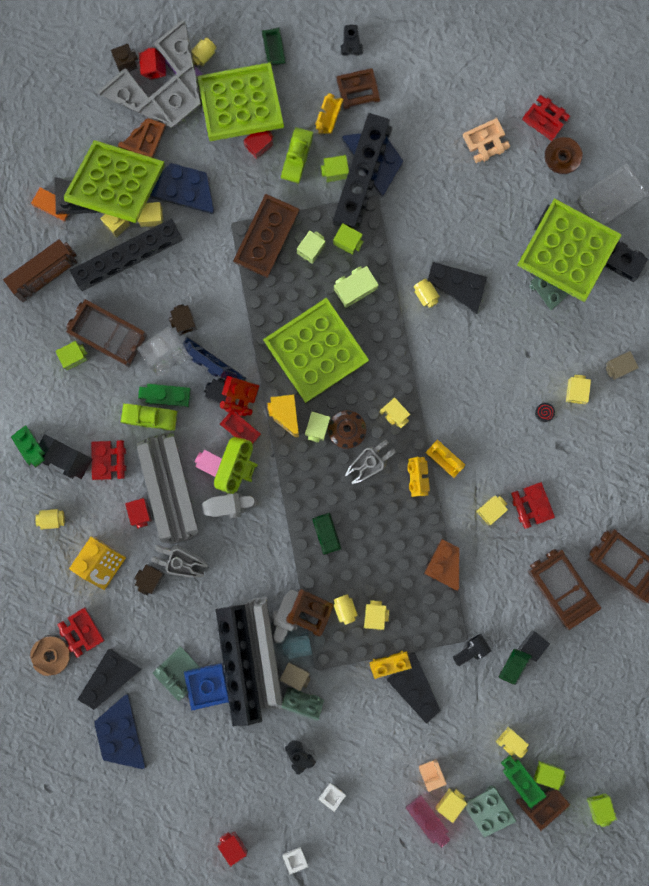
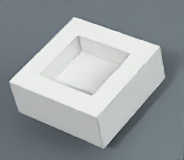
[318,783,346,811]
[282,847,308,874]

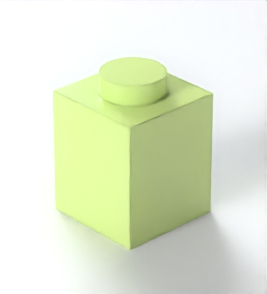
[297,231,325,264]
[305,412,330,443]

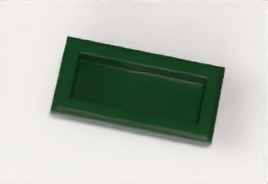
[261,27,286,66]
[312,513,342,555]
[498,648,532,685]

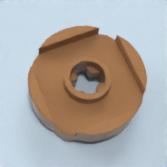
[30,636,71,676]

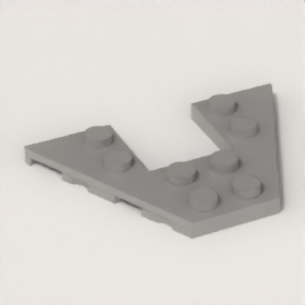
[97,19,202,128]

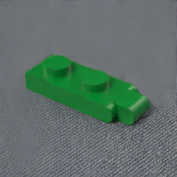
[138,384,191,407]
[11,425,45,468]
[501,755,546,809]

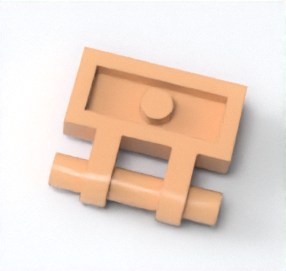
[463,118,510,163]

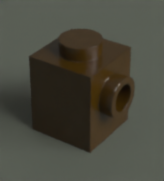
[111,43,138,73]
[169,304,197,336]
[134,564,165,596]

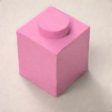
[195,450,222,477]

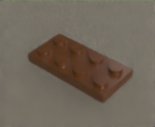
[233,193,300,278]

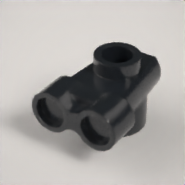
[340,25,363,56]
[285,740,316,775]

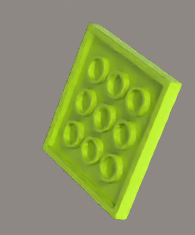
[197,62,284,142]
[64,140,164,223]
[517,198,621,302]
[263,297,369,404]

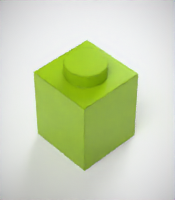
[321,155,349,182]
[333,223,364,255]
[55,341,88,371]
[533,761,566,790]
[587,793,617,827]

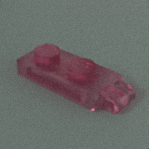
[405,794,451,848]

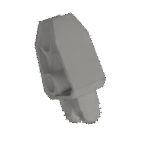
[345,440,396,484]
[202,492,258,519]
[151,545,207,578]
[271,590,299,644]

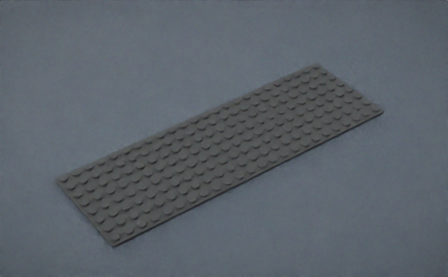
[231,196,467,670]

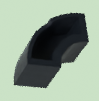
[39,434,92,479]

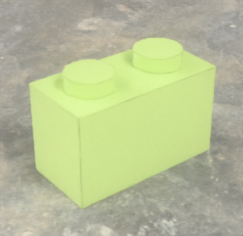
[334,266,379,308]

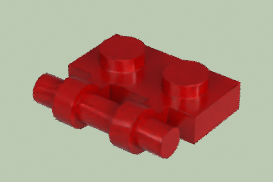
[522,94,571,141]
[220,376,260,416]
[91,440,127,480]
[511,482,555,529]
[57,607,105,658]

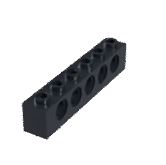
[333,112,393,230]
[534,205,648,282]
[70,218,183,291]
[215,604,262,726]

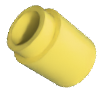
[191,38,217,66]
[414,279,440,308]
[35,509,65,530]
[333,594,358,625]

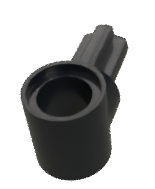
[453,634,492,666]

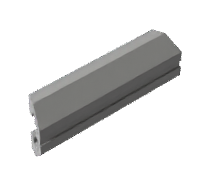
[137,433,199,544]
[242,597,283,709]

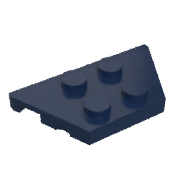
[342,133,403,197]
[149,163,214,215]
[183,337,246,381]
[94,694,146,769]

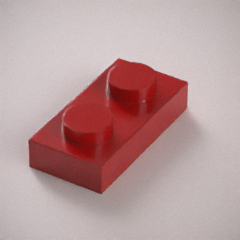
[220,412,261,444]

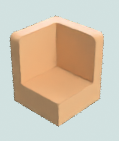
[419,759,447,792]

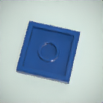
[184,663,229,711]

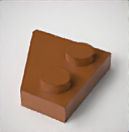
[118,118,166,158]
[424,539,459,591]

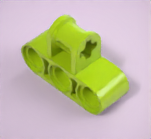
[281,127,314,184]
[120,404,178,431]
[214,437,258,494]

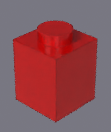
[139,48,167,80]
[243,131,273,160]
[125,498,152,529]
[217,831,248,867]

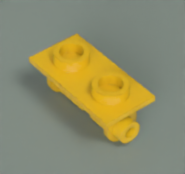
[315,93,344,134]
[425,439,466,478]
[407,457,430,497]
[369,650,412,679]

